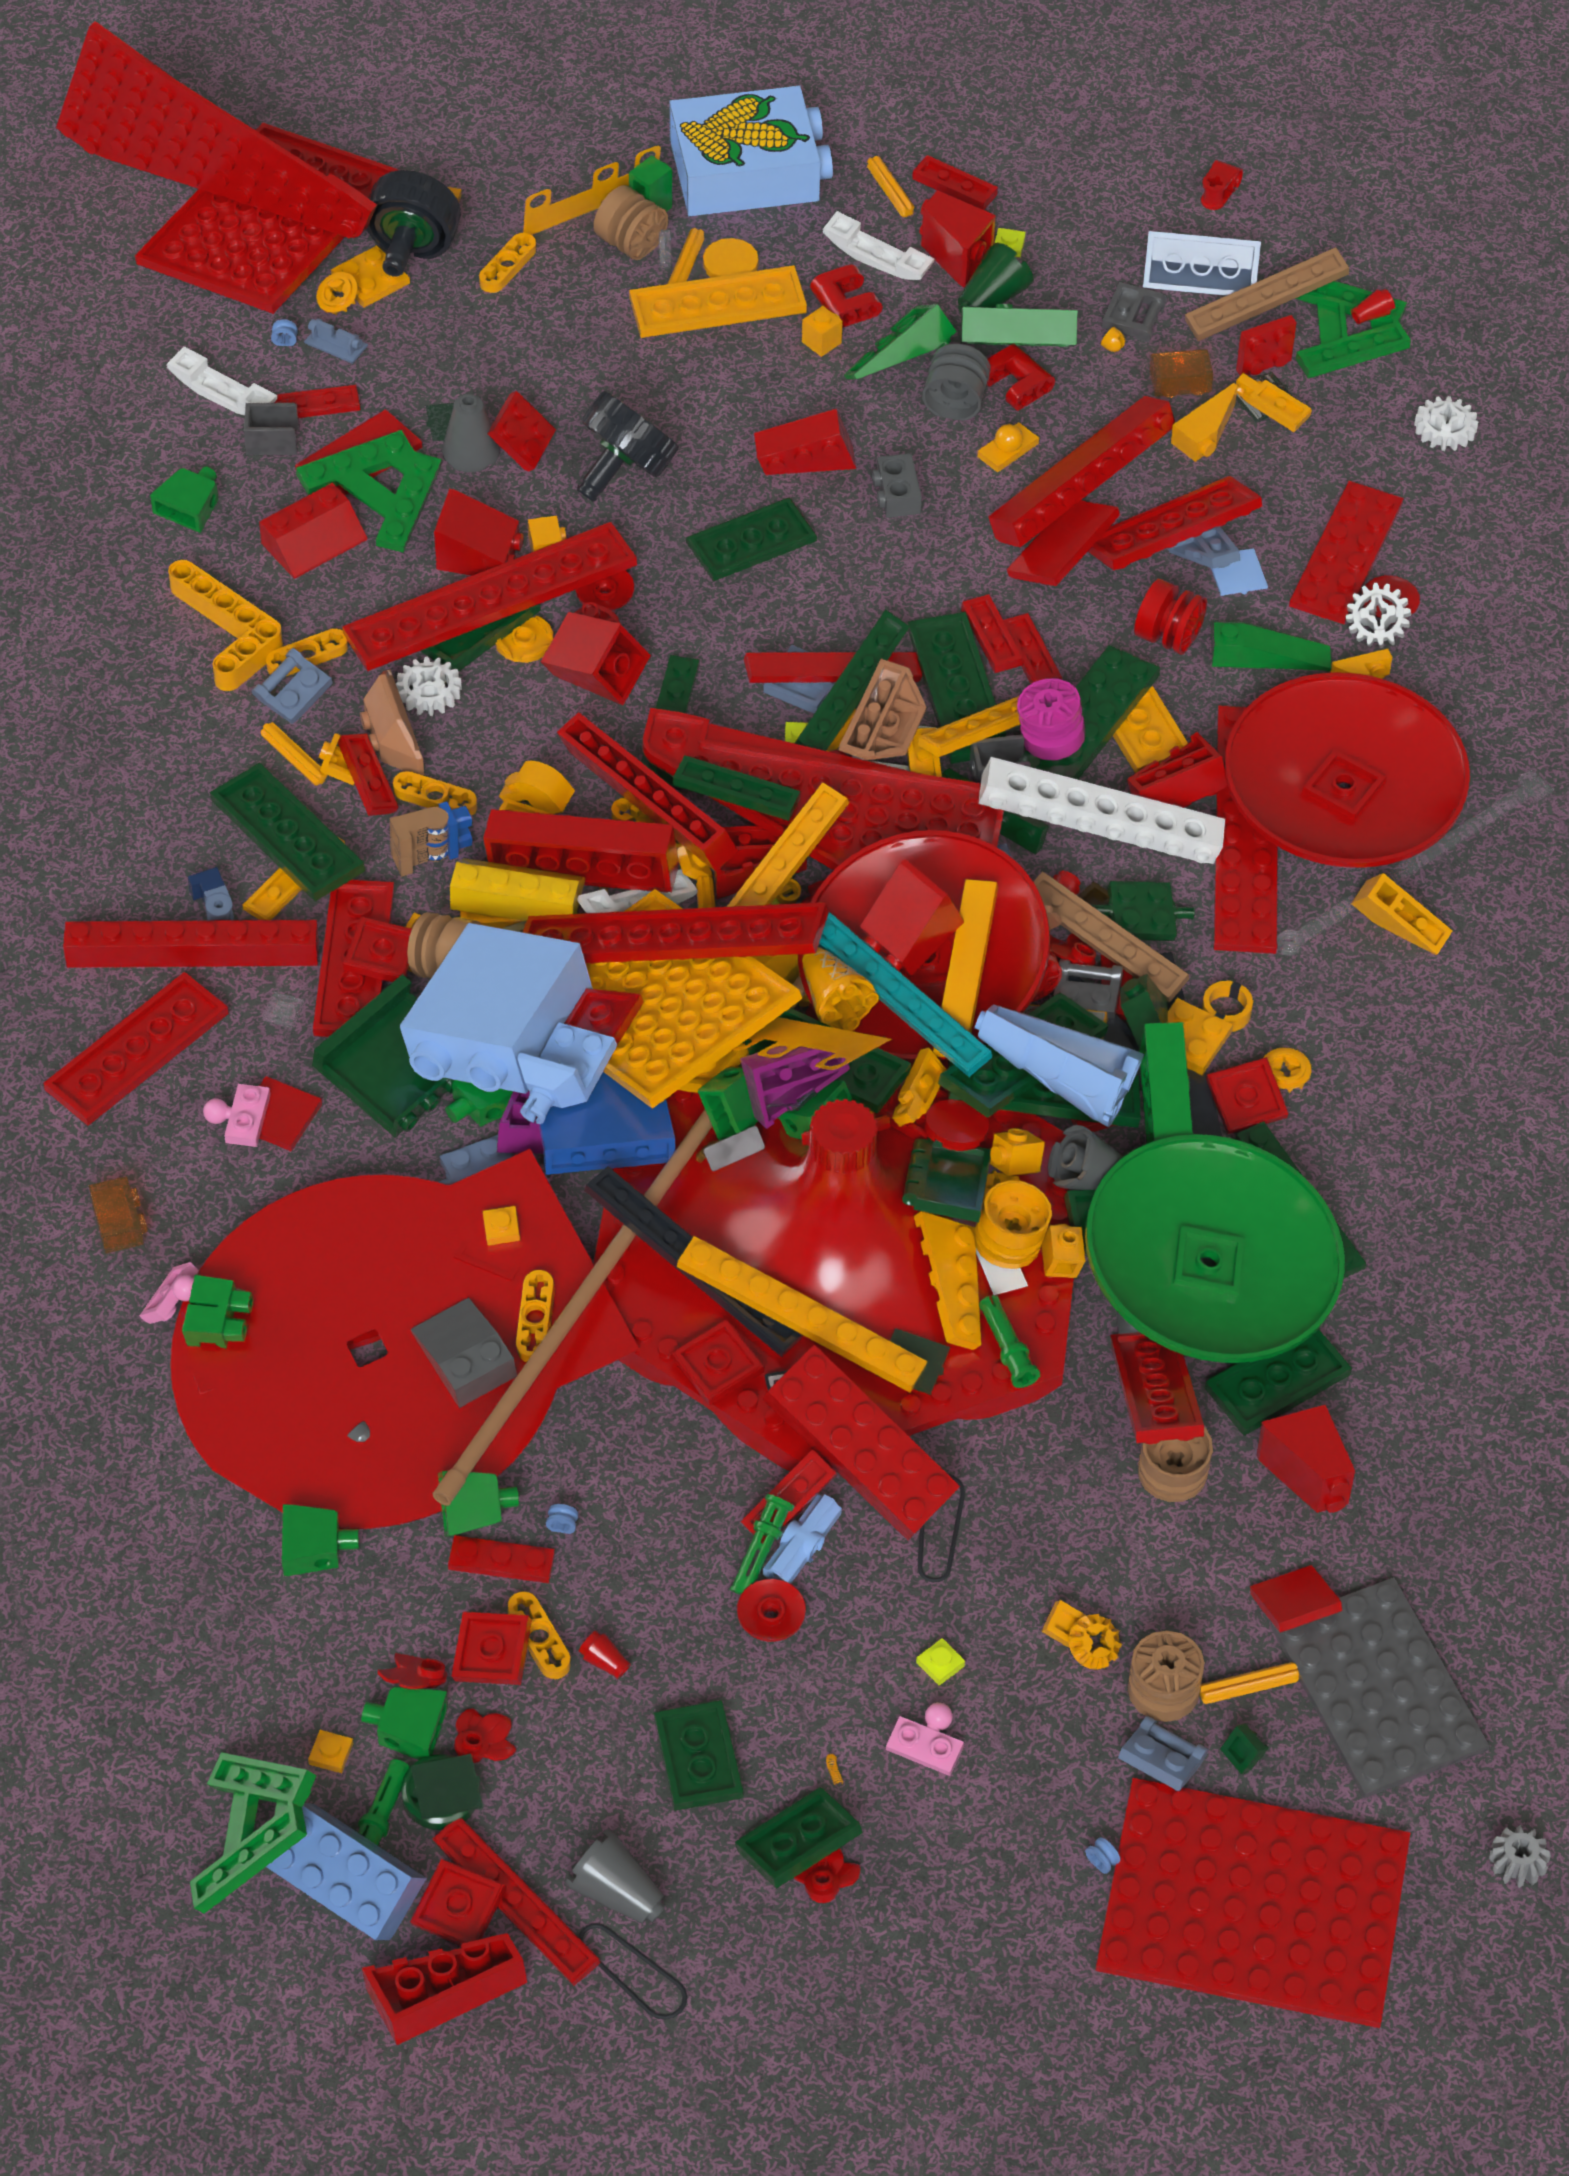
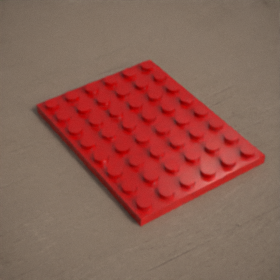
[135,123,399,314]
[1095,1778,1411,2028]

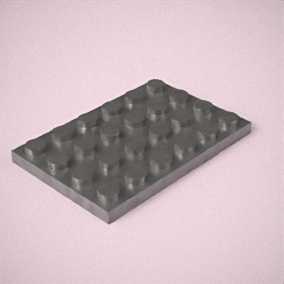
[1271,1577,1489,1798]

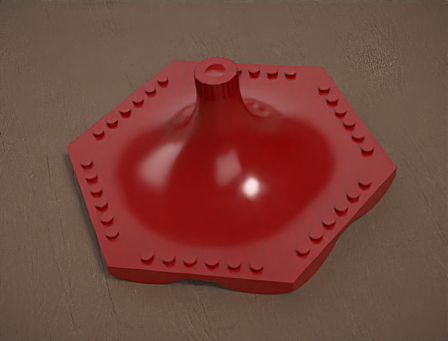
[593,1059,1074,1472]

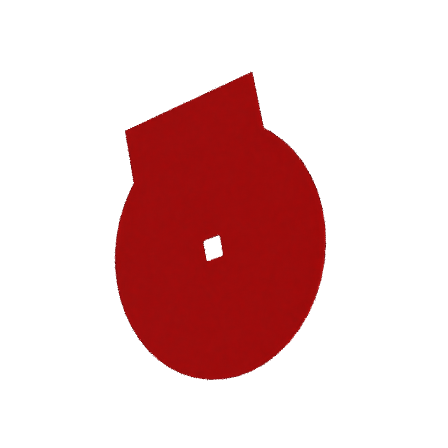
[170,1149,640,1529]

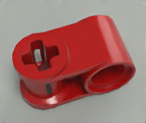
[1201,160,1243,210]

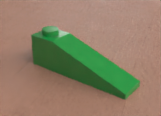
[844,304,957,379]
[1211,619,1331,671]

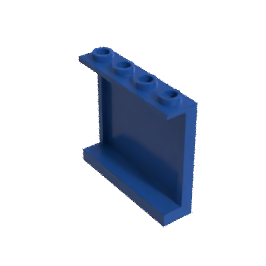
[537,1072,675,1175]

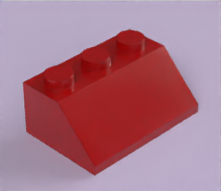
[259,483,367,579]

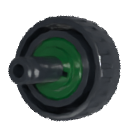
[366,170,461,277]
[577,390,679,502]

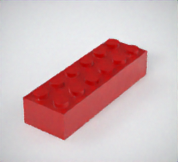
[483,809,679,893]
[763,1345,960,1540]

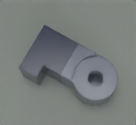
[188,867,234,921]

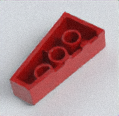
[362,1933,527,2045]

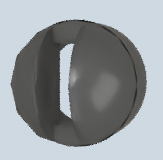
[347,1421,370,1442]

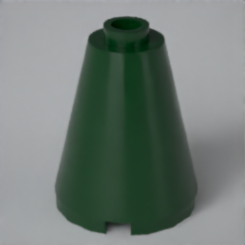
[958,242,1034,313]

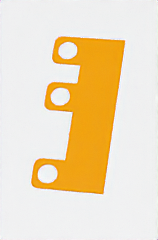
[523,146,661,235]
[731,1017,892,1070]

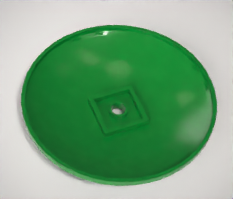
[1085,1134,1345,1363]

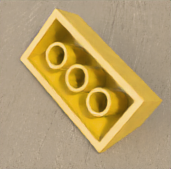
[450,858,585,921]

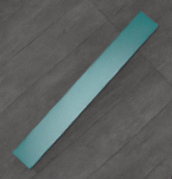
[818,912,992,1077]

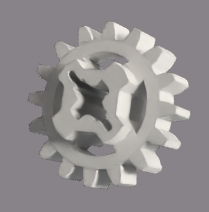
[1414,396,1478,451]
[1346,583,1411,648]
[396,657,462,716]

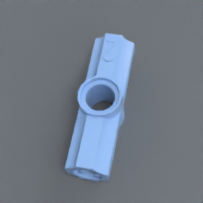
[763,1494,842,1584]

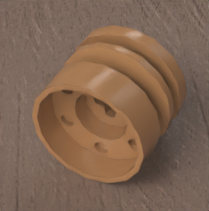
[594,185,668,261]
[407,912,482,979]
[1138,1427,1213,1502]
[1127,1630,1205,1722]

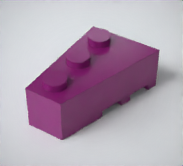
[740,1046,850,1129]
[497,1090,544,1154]

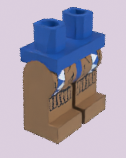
[390,801,472,877]

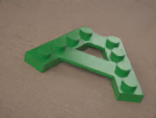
[1295,281,1411,379]
[296,430,442,552]
[190,1752,317,1914]

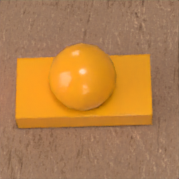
[977,422,1039,472]

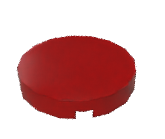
[924,1099,989,1151]

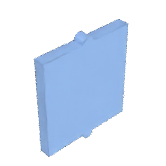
[1211,548,1268,596]

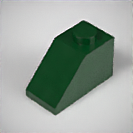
[1120,974,1168,1046]

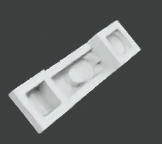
[823,211,934,280]
[167,347,277,415]
[577,869,697,913]

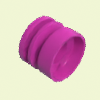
[1017,679,1086,760]

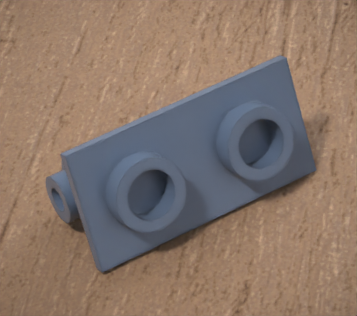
[304,318,368,364]

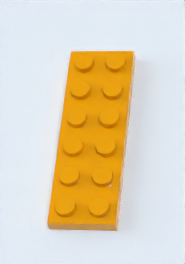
[629,265,807,338]

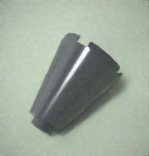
[442,394,500,472]
[1048,1125,1123,1190]
[564,1828,665,1924]

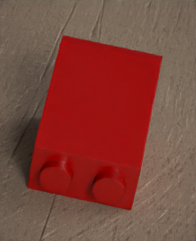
[919,190,996,288]
[434,489,524,576]
[540,612,651,706]
[860,858,964,976]
[1256,1405,1355,1513]

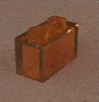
[1149,349,1213,398]
[89,1176,148,1254]

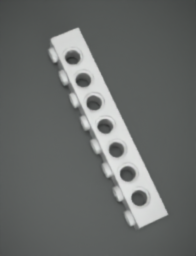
[978,757,1225,864]

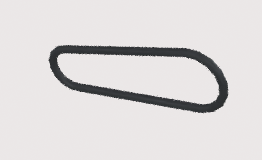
[918,1473,965,1583]
[578,1923,688,2020]

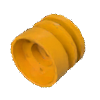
[975,1180,1052,1269]

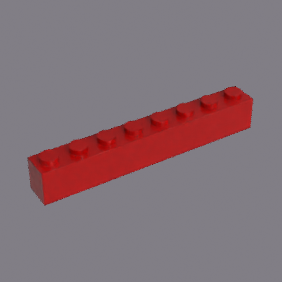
[988,396,1175,548]
[557,712,738,872]
[63,920,319,968]

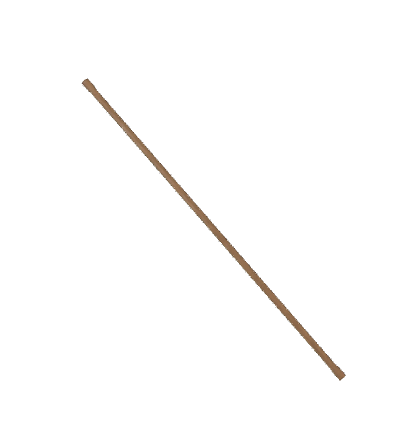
[433,974,805,1506]

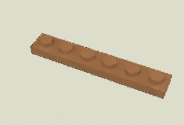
[1185,247,1349,341]
[1034,871,1189,1002]

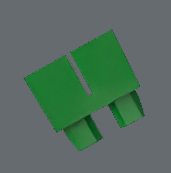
[182,1275,254,1348]

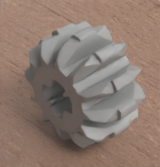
[1489,1825,1551,1888]

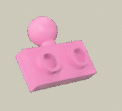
[203,1084,271,1147]
[139,1262,199,1324]
[886,1703,964,1776]

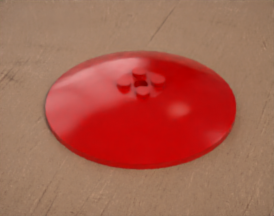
[1224,672,1470,868]
[798,830,1050,1063]

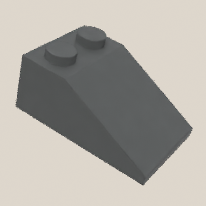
[411,1298,517,1408]

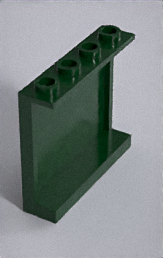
[312,974,454,1138]

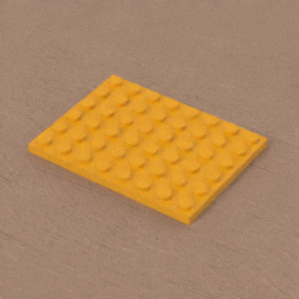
[586,889,803,1109]

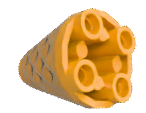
[802,947,879,1031]

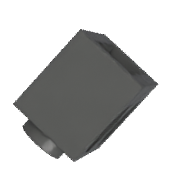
[872,453,921,518]

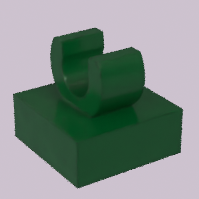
[1220,1723,1269,1775]

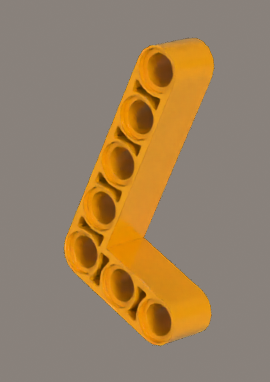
[168,560,283,691]

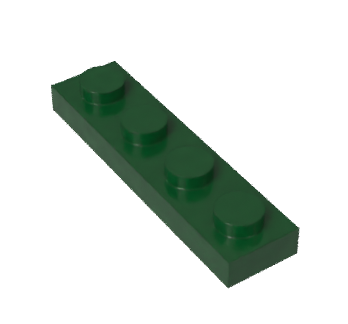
[673,755,800,821]
[942,768,1049,855]

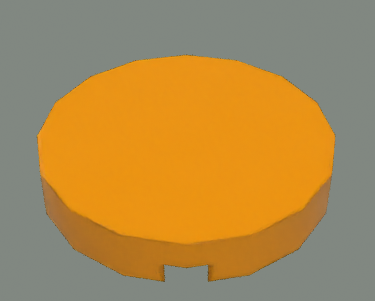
[703,238,759,278]
[495,615,553,663]

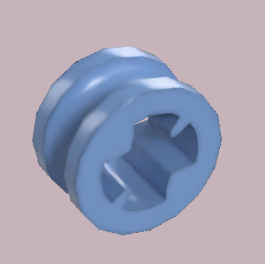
[271,319,298,346]
[546,1504,578,1534]
[1085,1838,1120,1874]

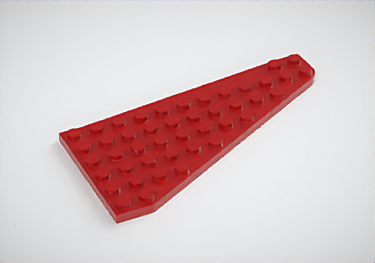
[56,21,377,238]
[643,708,1004,870]

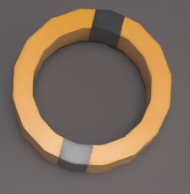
[1202,981,1253,1032]

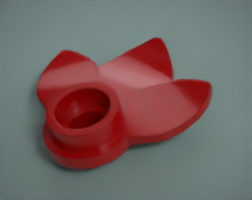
[1050,933,1096,966]
[377,1653,447,1689]
[454,1708,516,1763]
[794,1848,860,1903]

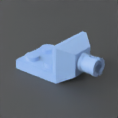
[517,1022,617,1124]

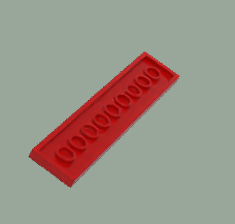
[342,522,637,671]
[1214,706,1278,954]
[522,902,829,964]

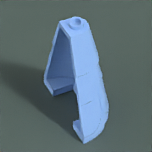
[975,1004,1144,1127]

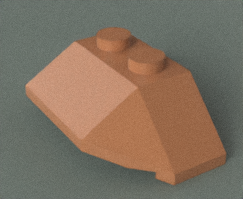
[839,659,927,760]
[360,669,424,776]

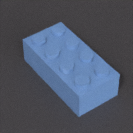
[266,1803,427,1940]

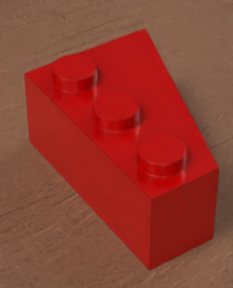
[754,409,856,475]
[1127,732,1228,808]
[714,825,807,899]

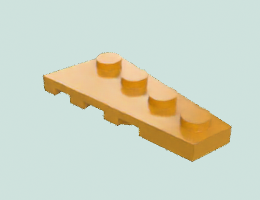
[914,1211,981,1350]

